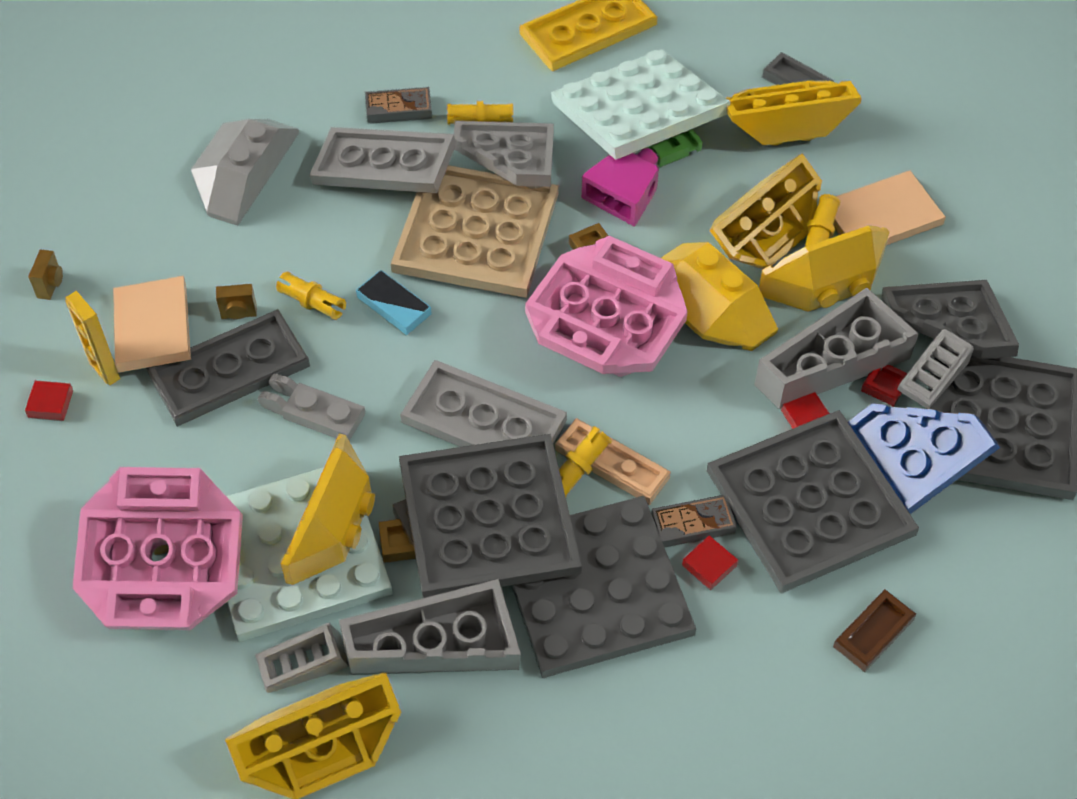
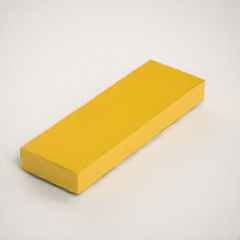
[65,291,120,386]

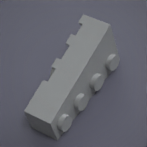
[755,288,919,409]
[339,579,521,674]

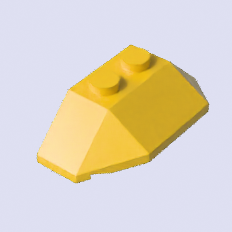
[726,81,861,145]
[709,153,822,269]
[759,225,890,312]
[661,242,778,351]
[281,433,375,585]
[225,672,401,799]

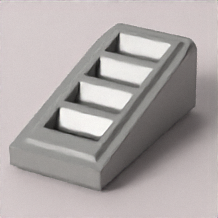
[897,329,974,409]
[255,623,349,693]

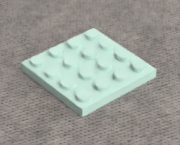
[551,49,730,160]
[226,467,393,643]

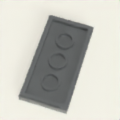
[146,309,310,427]

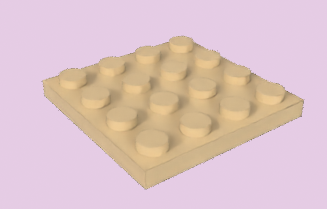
[391,165,559,298]

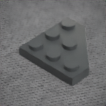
[881,280,1019,359]

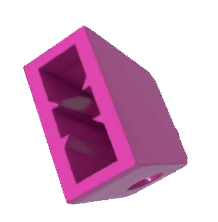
[581,148,659,227]

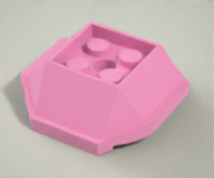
[525,236,687,377]
[73,467,243,630]

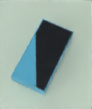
[356,270,432,335]

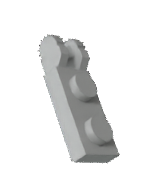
[257,374,366,441]

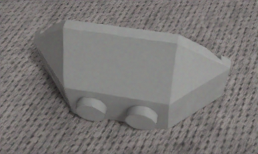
[191,119,299,226]

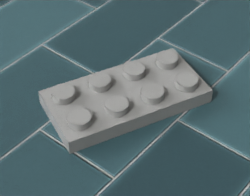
[309,127,457,193]
[400,360,567,447]

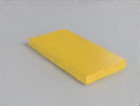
[519,0,658,72]

